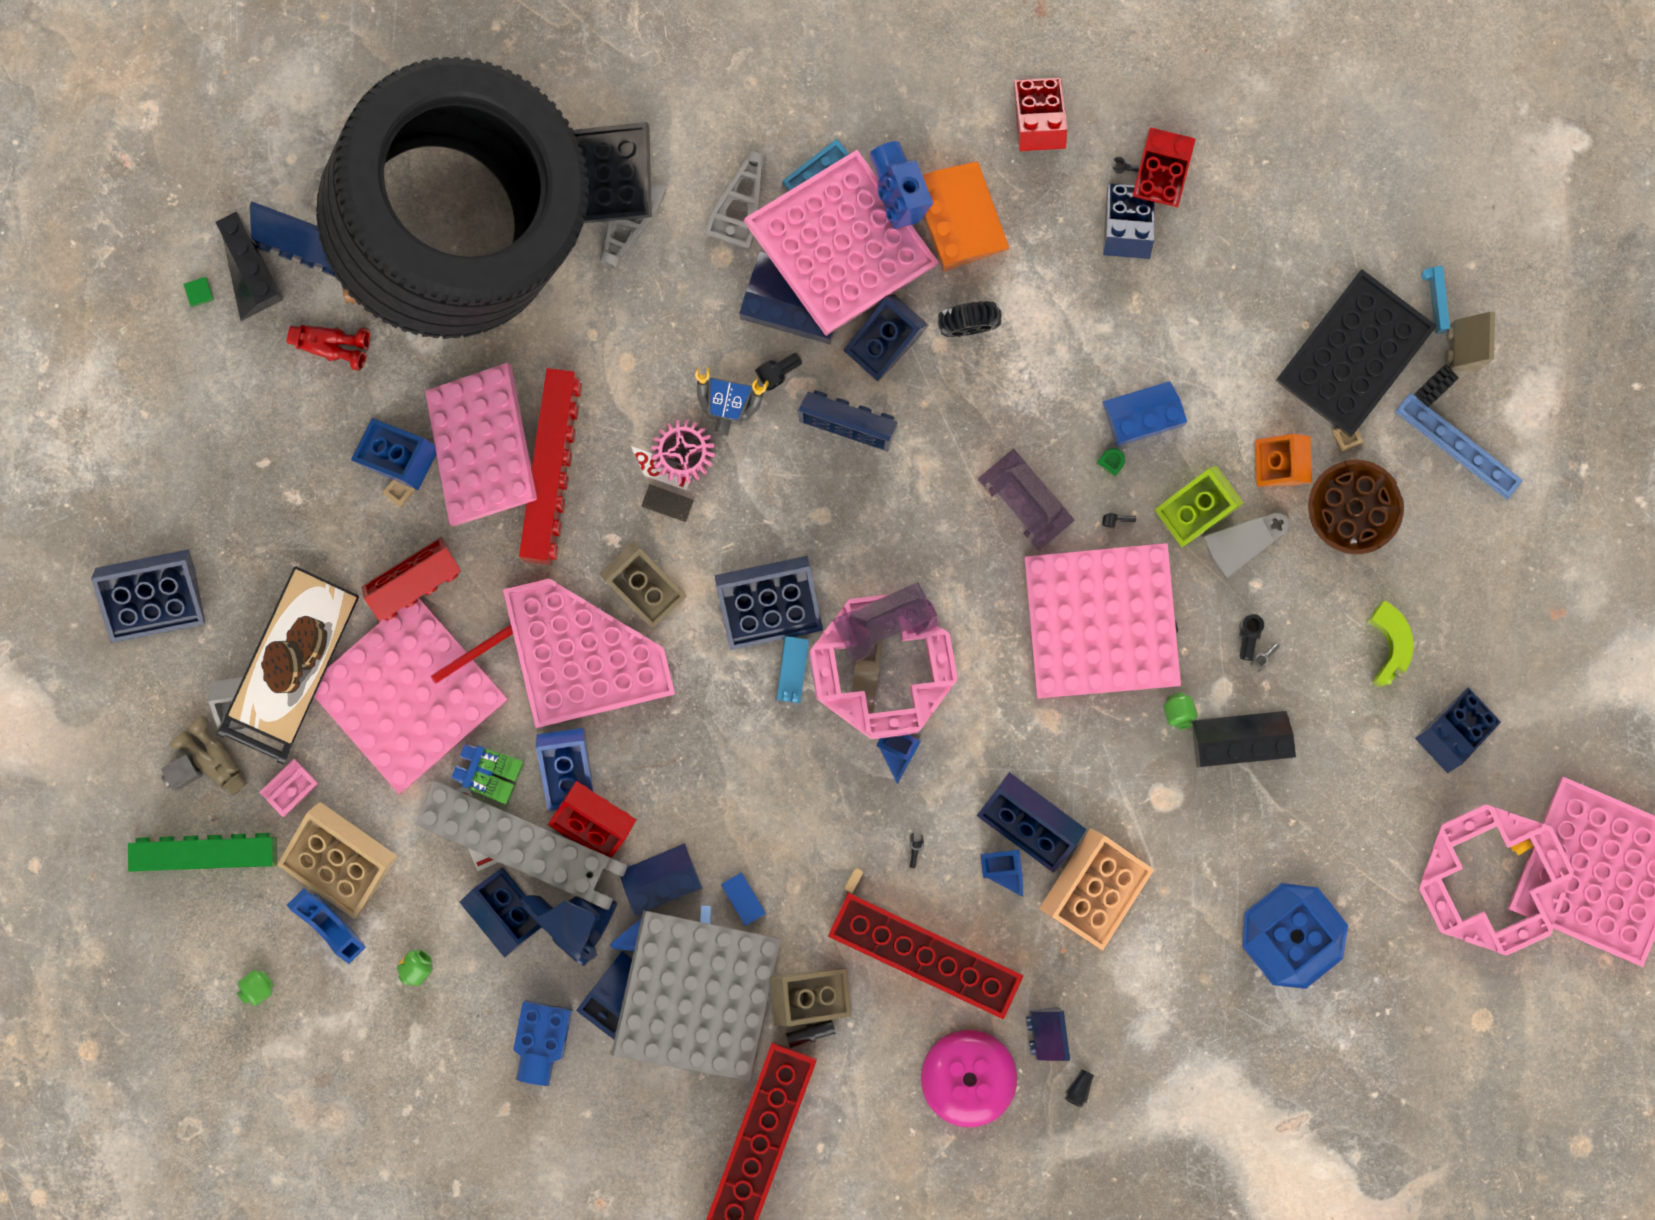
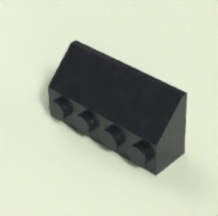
[1192,711,1296,768]

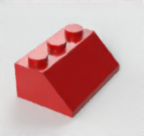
[547,781,637,858]

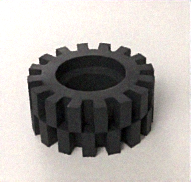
[1415,364,1459,407]

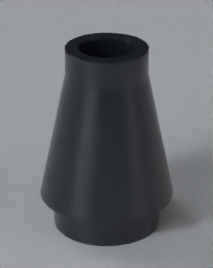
[1065,1069,1094,1108]

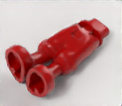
[286,325,370,371]

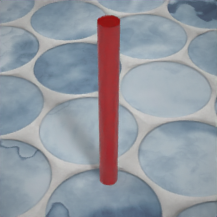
[430,625,513,684]

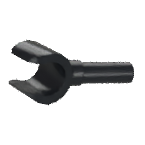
[1112,157,1139,174]
[1102,513,1136,528]
[909,833,924,868]

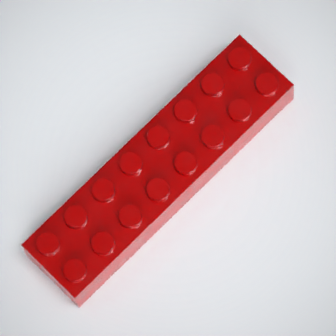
[519,368,582,565]
[828,892,1024,1020]
[706,1041,817,1220]

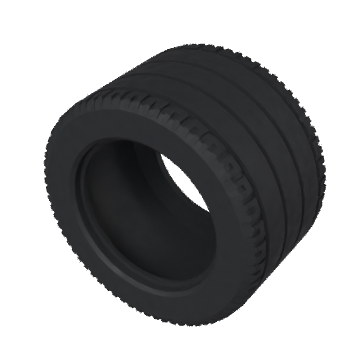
[316,57,589,339]

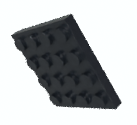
[574,122,652,223]

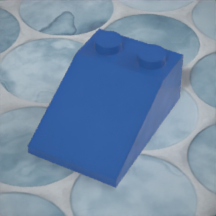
[351,418,436,490]
[536,728,594,811]

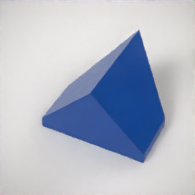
[876,735,921,784]
[980,850,1023,897]
[610,917,642,951]

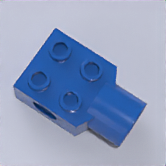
[869,141,933,229]
[513,1000,573,1086]

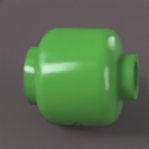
[1163,693,1198,730]
[397,950,433,986]
[236,970,274,1006]

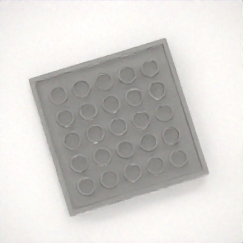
[611,910,781,1081]

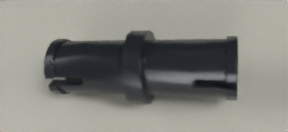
[785,1020,836,1048]

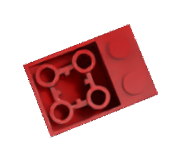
[1014,77,1067,151]
[1132,127,1196,208]

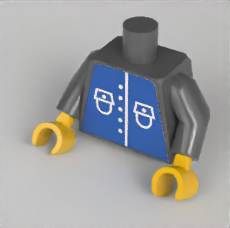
[695,367,769,436]

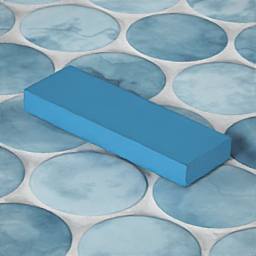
[782,139,849,191]

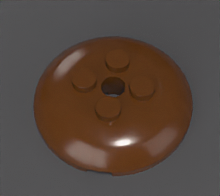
[1308,460,1404,555]

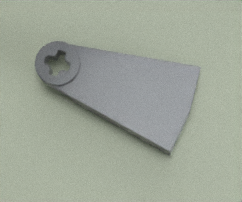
[1203,513,1289,579]

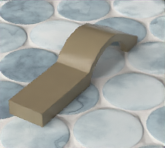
[852,621,885,714]

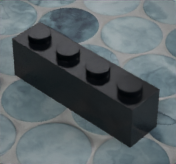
[215,211,283,321]

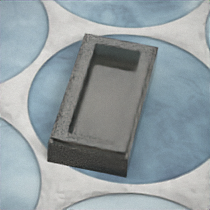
[641,484,694,523]

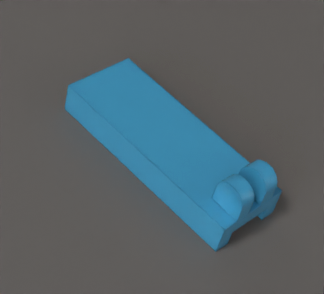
[1421,266,1450,334]
[776,636,809,703]

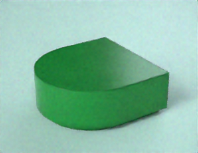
[1096,448,1125,477]

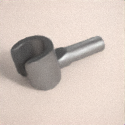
[1250,643,1280,672]

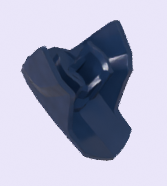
[519,895,617,966]

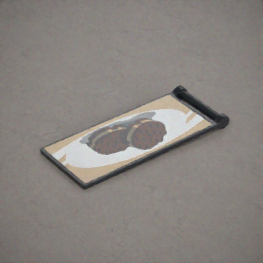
[216,566,359,765]

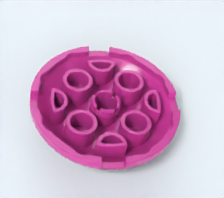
[921,1030,1017,1127]

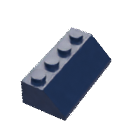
[977,772,1087,873]

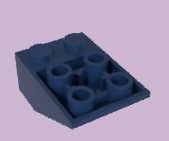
[1103,183,1155,259]
[1415,687,1501,774]
[576,951,632,1040]

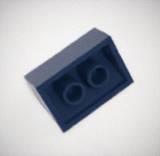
[620,843,703,916]
[459,867,542,958]

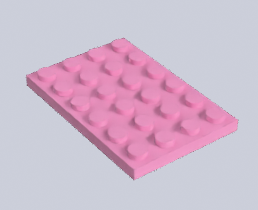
[425,363,537,526]

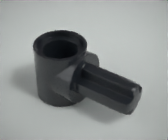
[755,353,802,391]
[1239,614,1264,661]

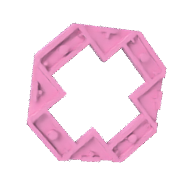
[809,594,958,739]
[1419,804,1574,956]

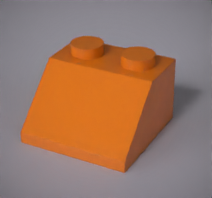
[1255,434,1312,487]

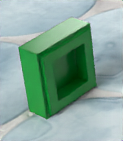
[183,277,214,307]

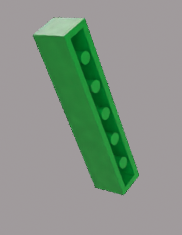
[128,833,278,872]

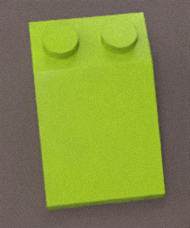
[1154,465,1245,548]

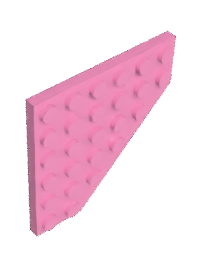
[503,579,676,729]

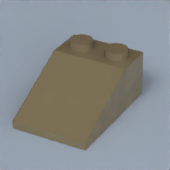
[1445,312,1495,372]
[599,541,686,629]
[770,968,851,1027]

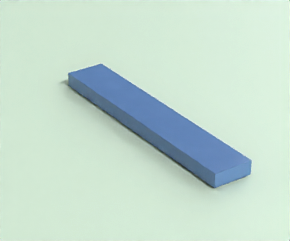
[1395,393,1523,500]

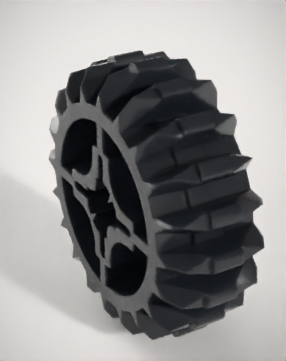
[938,301,1002,337]

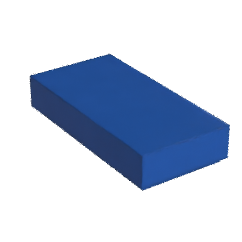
[721,872,766,926]

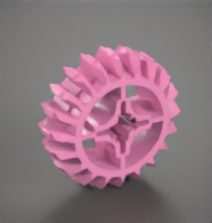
[651,420,715,484]

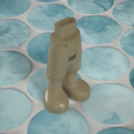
[169,715,247,796]

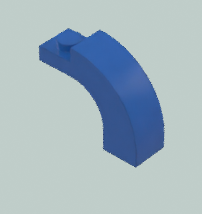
[287,888,366,964]

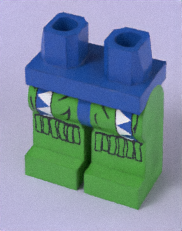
[452,745,524,805]

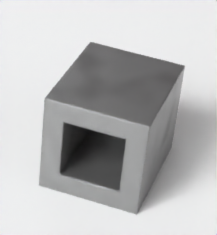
[161,754,203,790]

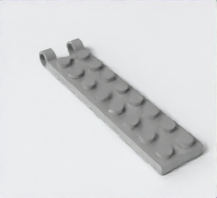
[415,781,628,910]

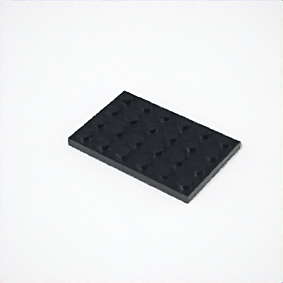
[1275,269,1437,438]

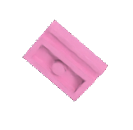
[259,759,319,817]

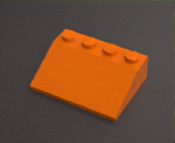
[922,161,1009,272]

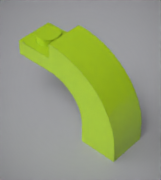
[1367,600,1414,687]

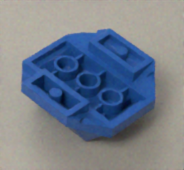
[1242,883,1348,989]

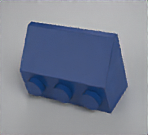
[1102,381,1187,447]

